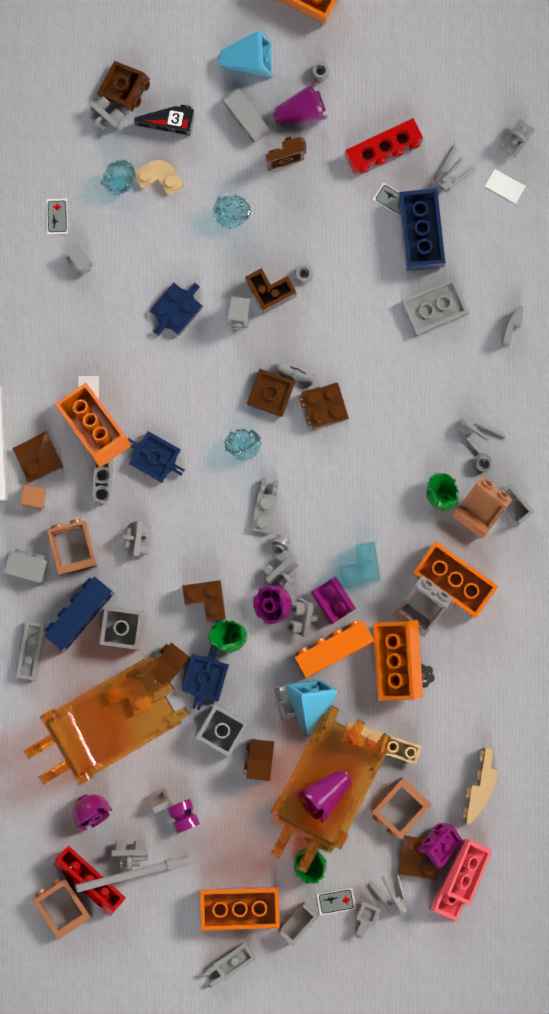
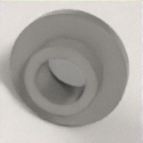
[311,62,329,81]
[294,265,313,284]
[473,453,492,472]
[271,535,290,552]

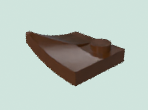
[13,431,63,483]
[398,835,439,880]

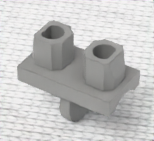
[89,96,124,131]
[500,119,536,158]
[119,521,152,557]
[262,552,299,586]
[286,598,318,637]
[112,840,148,871]

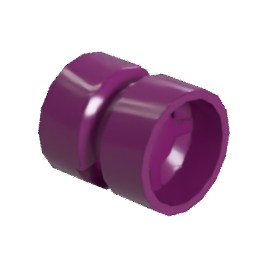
[167,799,200,834]

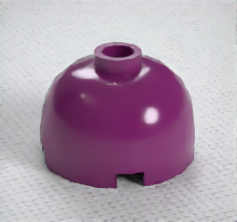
[253,585,292,624]
[73,794,113,831]

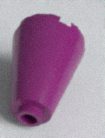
[273,83,327,126]
[297,770,351,823]

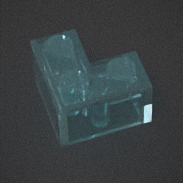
[339,542,381,587]

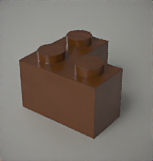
[245,268,297,314]
[182,580,226,622]
[146,642,190,687]
[243,739,274,781]

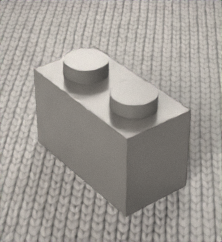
[228,296,251,330]
[4,549,49,584]

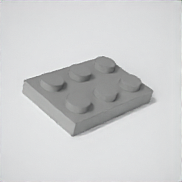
[401,278,469,336]

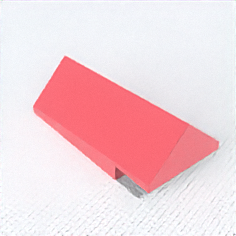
[429,839,492,921]

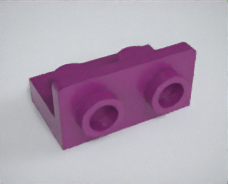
[311,576,356,624]
[418,823,463,868]

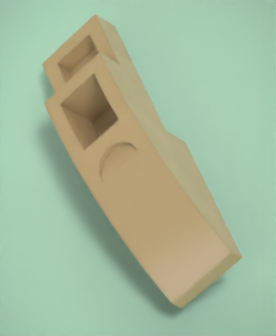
[341,721,422,764]
[462,747,498,824]

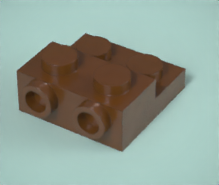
[97,61,150,112]
[266,136,307,171]
[299,382,349,430]

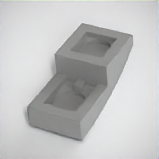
[502,306,524,346]

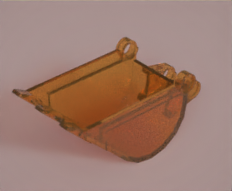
[24,656,189,786]
[270,705,391,873]

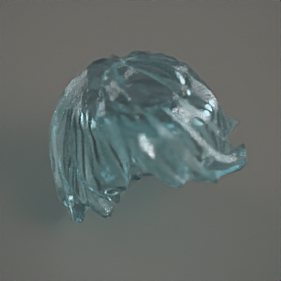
[100,159,137,196]
[213,194,252,229]
[224,428,262,461]

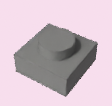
[148,788,172,813]

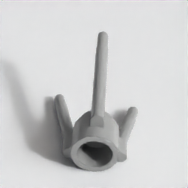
[434,145,476,191]
[457,417,506,454]
[369,874,408,916]

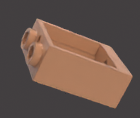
[47,518,97,576]
[371,777,432,839]
[33,877,92,940]

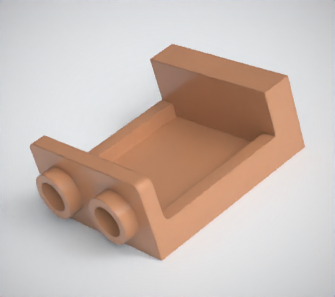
[452,476,512,539]

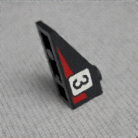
[134,105,195,136]

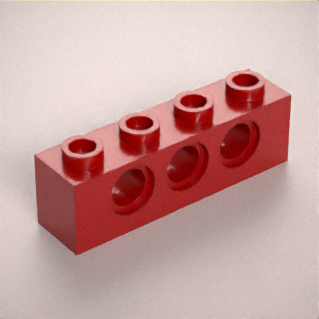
[345,118,423,175]
[53,845,126,917]

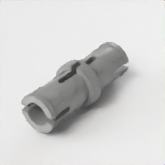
[277,360,316,386]

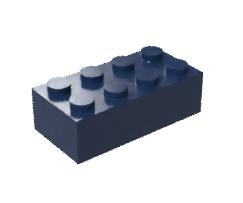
[398,188,446,271]
[44,576,115,652]

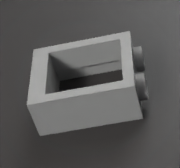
[393,576,453,637]

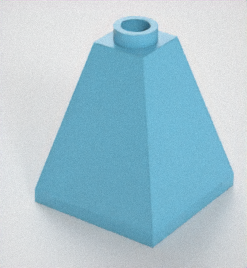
[218,31,273,78]
[285,680,337,737]

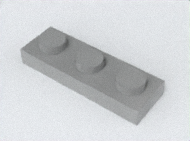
[16,620,46,681]

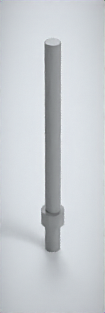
[75,856,190,893]

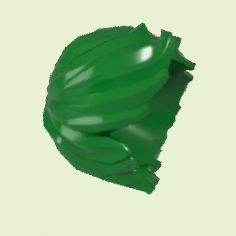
[426,473,459,511]
[208,620,248,653]
[294,845,327,884]

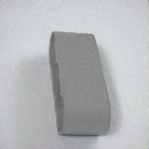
[222,88,270,143]
[92,459,113,504]

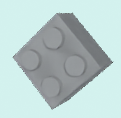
[99,606,145,650]
[196,704,249,757]

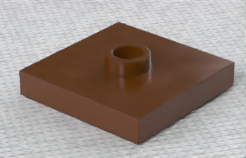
[247,369,295,418]

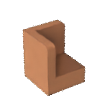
[20,485,47,510]

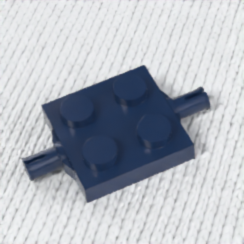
[150,282,203,336]
[128,431,185,483]
[181,645,229,710]

